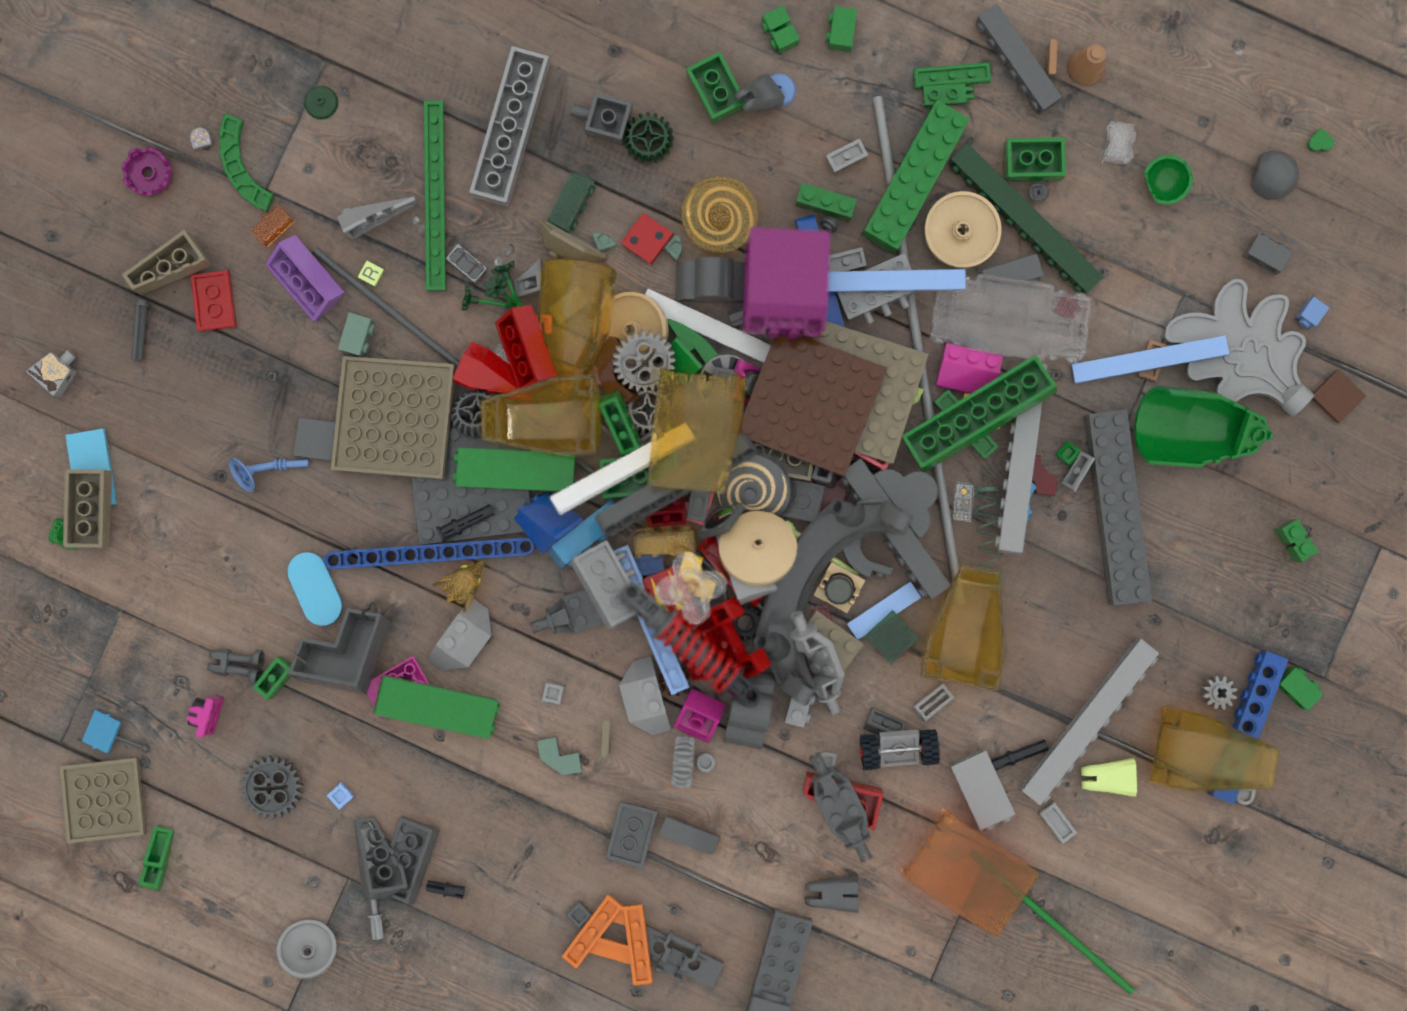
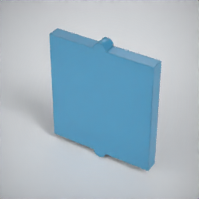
[82,710,122,754]

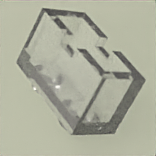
[1102,121,1136,166]

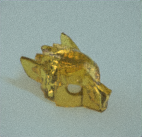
[433,559,486,613]

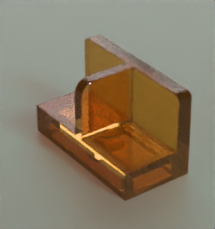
[251,205,294,247]

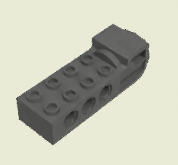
[746,908,813,1011]

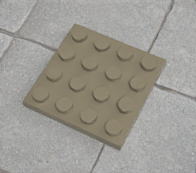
[59,757,146,844]

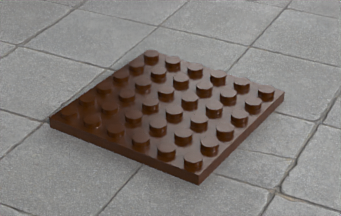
[736,335,887,477]

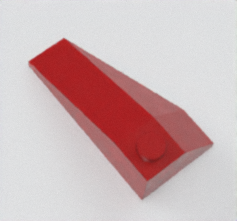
[453,341,536,401]

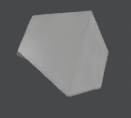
[514,257,545,298]

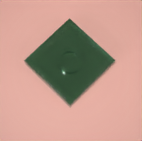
[865,610,919,664]

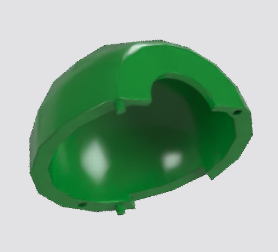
[1143,154,1193,205]

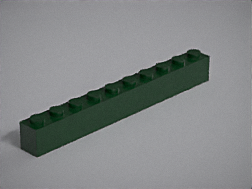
[948,143,1104,296]

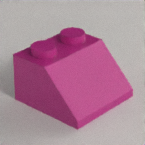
[674,688,726,743]

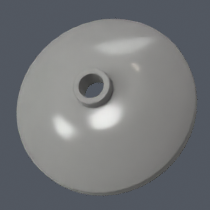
[277,920,337,979]

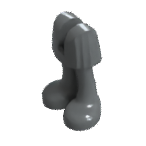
[207,649,265,685]

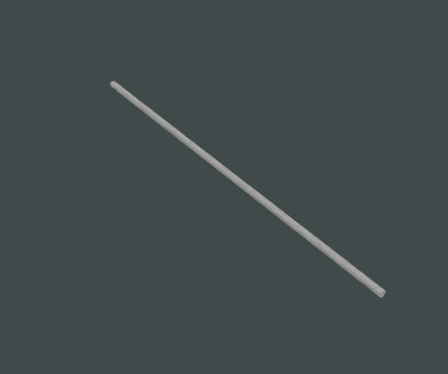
[873,96,965,604]

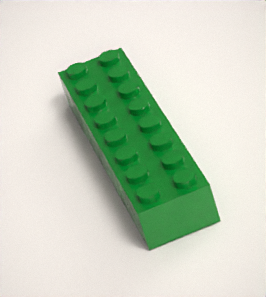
[860,99,970,254]
[902,355,1057,472]

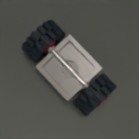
[860,729,940,770]

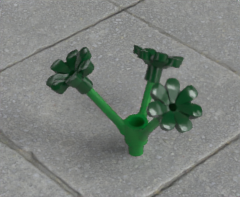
[462,261,523,311]

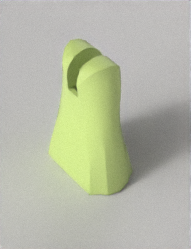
[1081,758,1137,797]

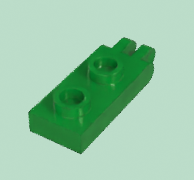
[923,84,975,107]

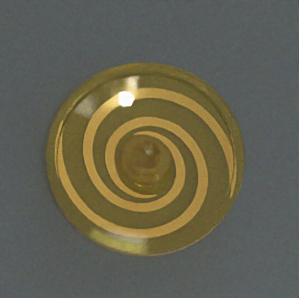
[681,176,758,253]

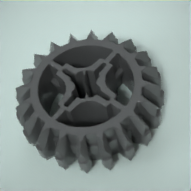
[450,389,503,439]

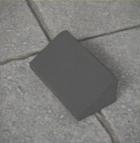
[863,708,907,736]

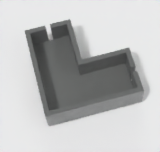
[288,608,390,695]

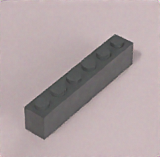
[976,4,1062,115]

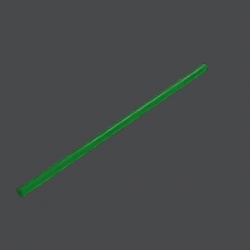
[968,849,1135,994]

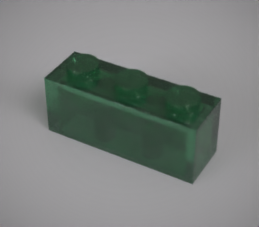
[547,170,596,234]

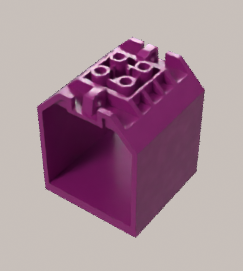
[743,227,830,339]

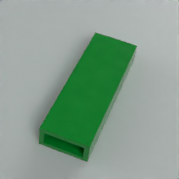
[453,448,576,492]
[373,674,500,739]

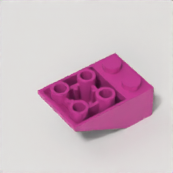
[366,656,429,719]

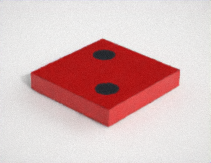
[621,213,674,265]

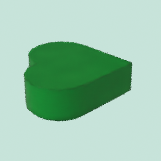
[1307,128,1334,152]

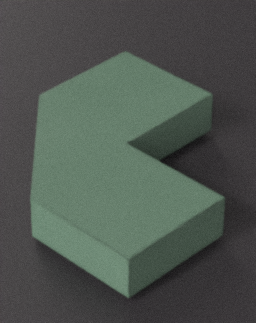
[537,737,582,775]

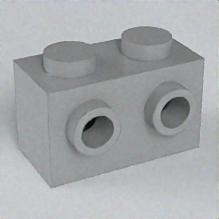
[784,694,816,728]

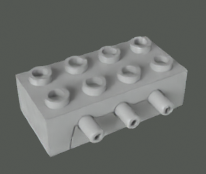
[837,253,920,325]
[570,540,645,630]

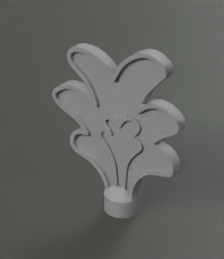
[1163,279,1314,417]

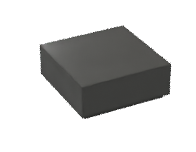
[566,900,593,929]

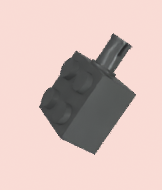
[571,93,633,145]

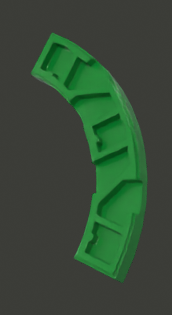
[219,113,275,212]

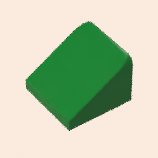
[1055,441,1082,469]

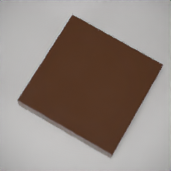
[1312,369,1366,423]

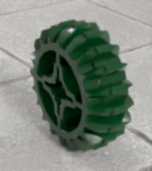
[623,112,674,165]

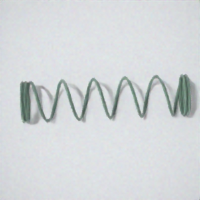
[975,487,1004,584]

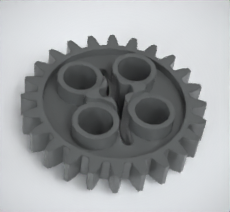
[239,756,304,819]

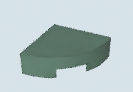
[592,233,616,252]
[664,234,682,261]

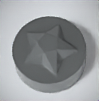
[1029,182,1049,202]

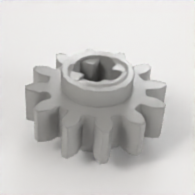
[1201,676,1237,710]

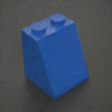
[514,492,583,554]

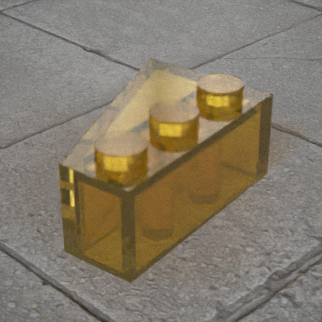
[633,525,698,559]

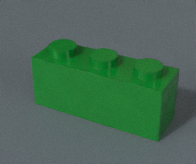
[795,183,857,222]
[598,390,642,455]

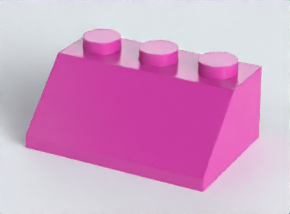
[935,343,1003,394]

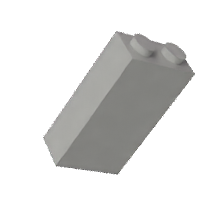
[948,749,1015,831]

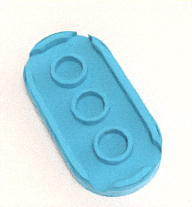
[288,552,343,626]

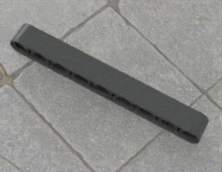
[595,434,757,536]

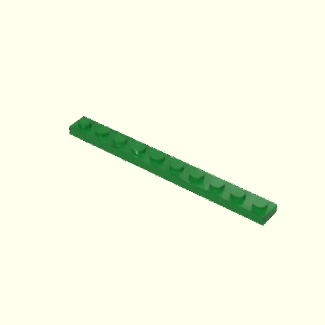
[424,101,446,291]

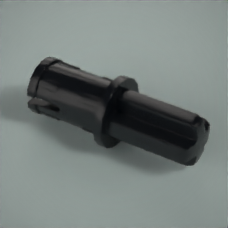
[426,880,465,899]

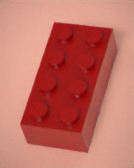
[495,305,557,393]

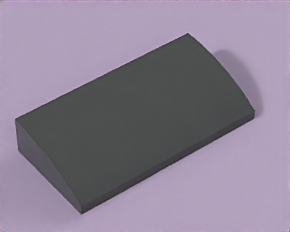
[389,817,440,904]

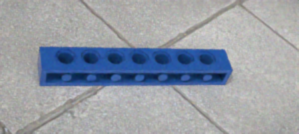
[1207,650,1289,804]

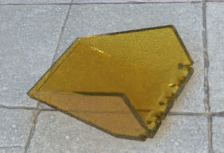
[647,367,746,493]

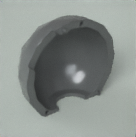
[1251,151,1299,200]

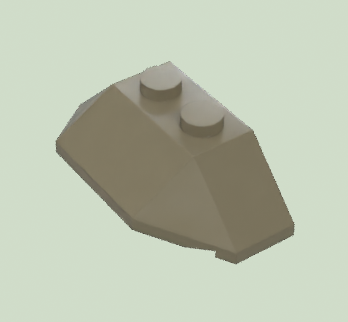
[538,217,608,269]

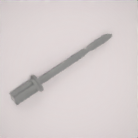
[368,899,384,940]

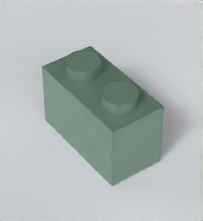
[338,313,376,357]

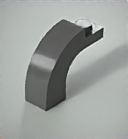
[842,539,893,578]

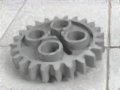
[612,329,676,392]

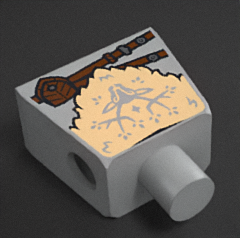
[26,350,77,398]

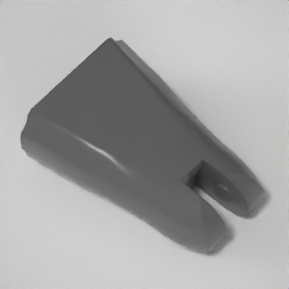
[735,74,785,112]
[805,875,859,913]

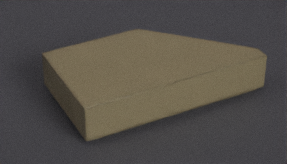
[601,720,611,757]

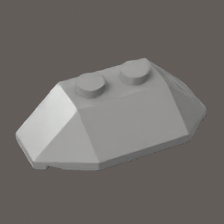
[427,598,492,671]
[619,656,671,735]

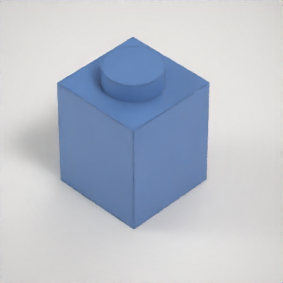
[1295,297,1329,329]

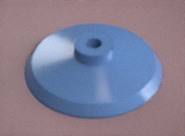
[771,73,796,107]

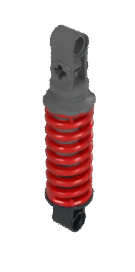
[620,583,761,707]

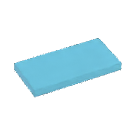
[65,429,117,505]

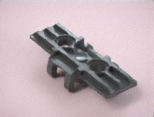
[646,925,724,988]

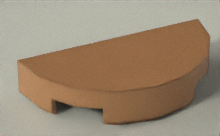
[1046,39,1058,76]

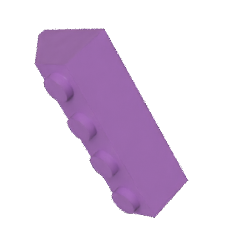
[265,235,345,322]

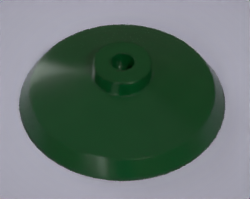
[304,86,338,120]

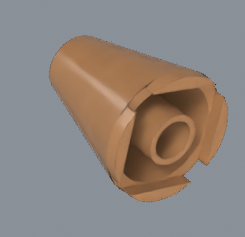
[1067,44,1106,86]

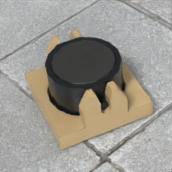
[813,561,866,613]

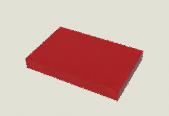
[190,270,237,332]

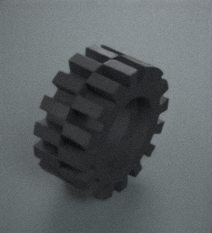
[731,605,761,640]

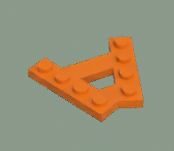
[561,894,653,986]

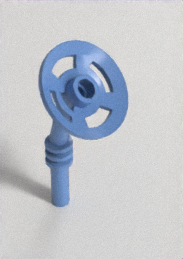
[229,458,309,492]

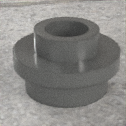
[820,215,838,233]

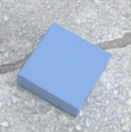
[326,782,354,810]

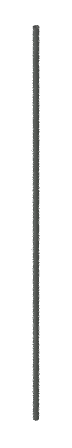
[312,247,764,612]

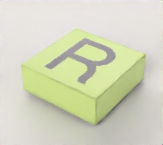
[358,261,385,287]

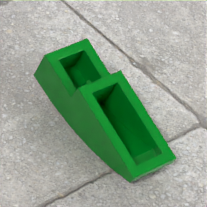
[667,319,718,364]
[138,826,174,892]

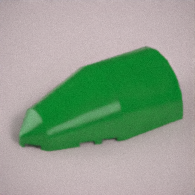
[1134,386,1273,468]

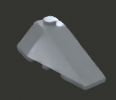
[337,197,418,240]

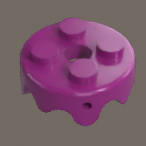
[122,147,173,197]

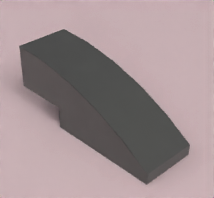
[659,815,720,854]

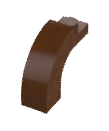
[597,336,641,403]

